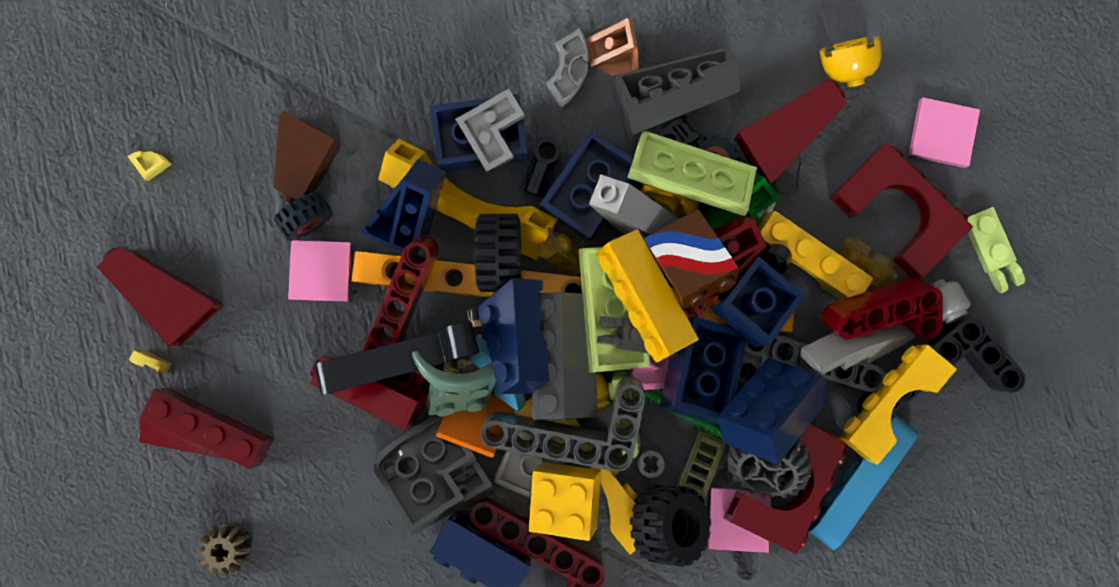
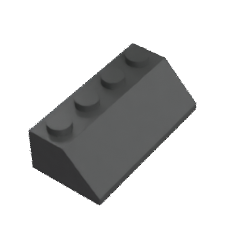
[532,292,597,420]

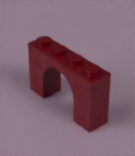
[829,143,973,278]
[724,424,846,555]

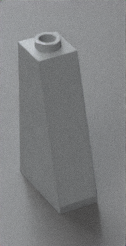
[589,175,679,239]

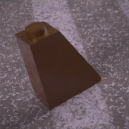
[274,111,341,203]

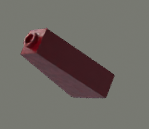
[734,79,847,184]
[97,246,224,346]
[310,356,425,430]

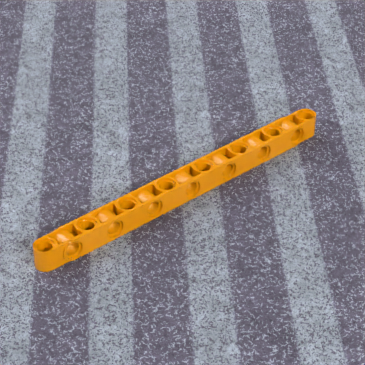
[352,252,795,333]

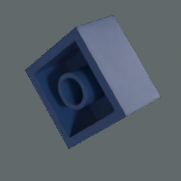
[709,256,805,347]

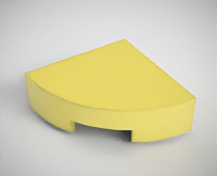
[128,151,172,181]
[129,350,172,373]

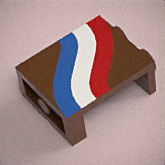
[644,209,739,310]

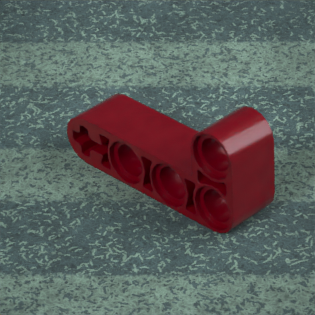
[821,277,943,340]

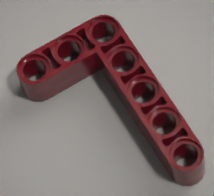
[363,236,443,401]
[470,498,605,587]

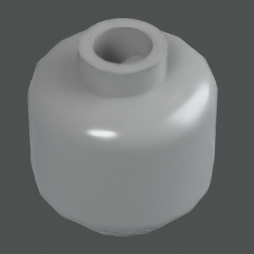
[931,279,971,325]

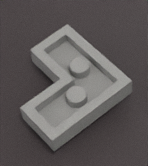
[456,88,525,174]

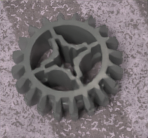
[727,438,812,500]

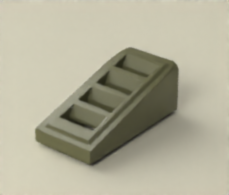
[675,430,726,499]

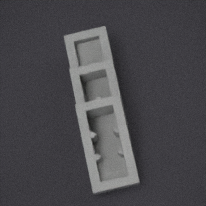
[801,323,915,375]

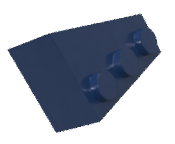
[477,278,549,394]

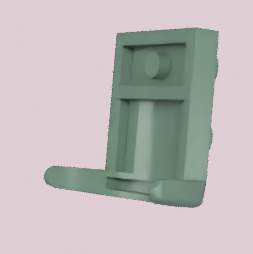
[412,351,496,416]

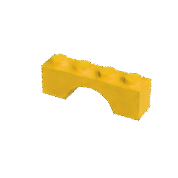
[758,211,874,300]
[840,345,957,465]

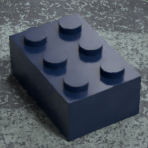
[429,94,529,172]
[540,130,633,242]
[659,316,747,424]
[717,358,827,465]
[429,511,531,587]

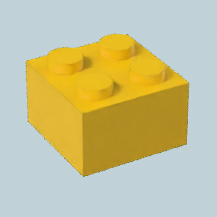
[529,462,602,541]

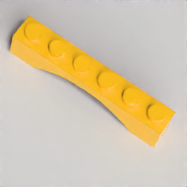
[378,138,558,261]
[514,397,638,555]

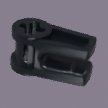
[657,114,702,146]

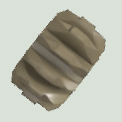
[196,523,253,577]

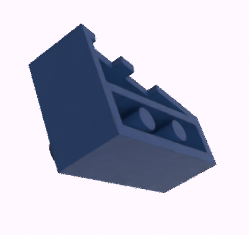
[360,159,446,253]

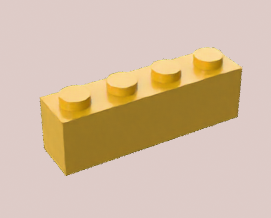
[596,229,699,363]

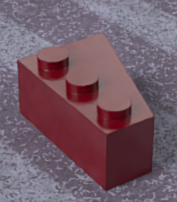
[686,215,767,318]

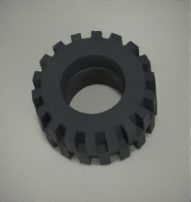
[475,214,521,292]
[630,485,711,567]

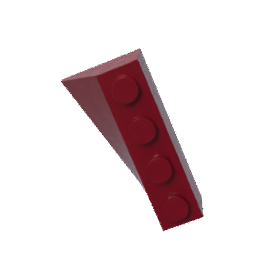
[139,388,274,469]

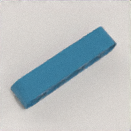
[808,414,919,550]

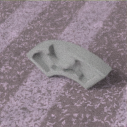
[546,28,589,109]

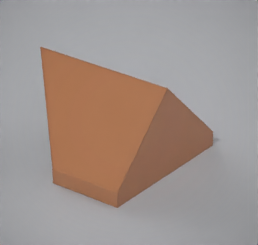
[586,18,639,77]

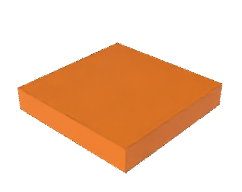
[436,394,513,458]

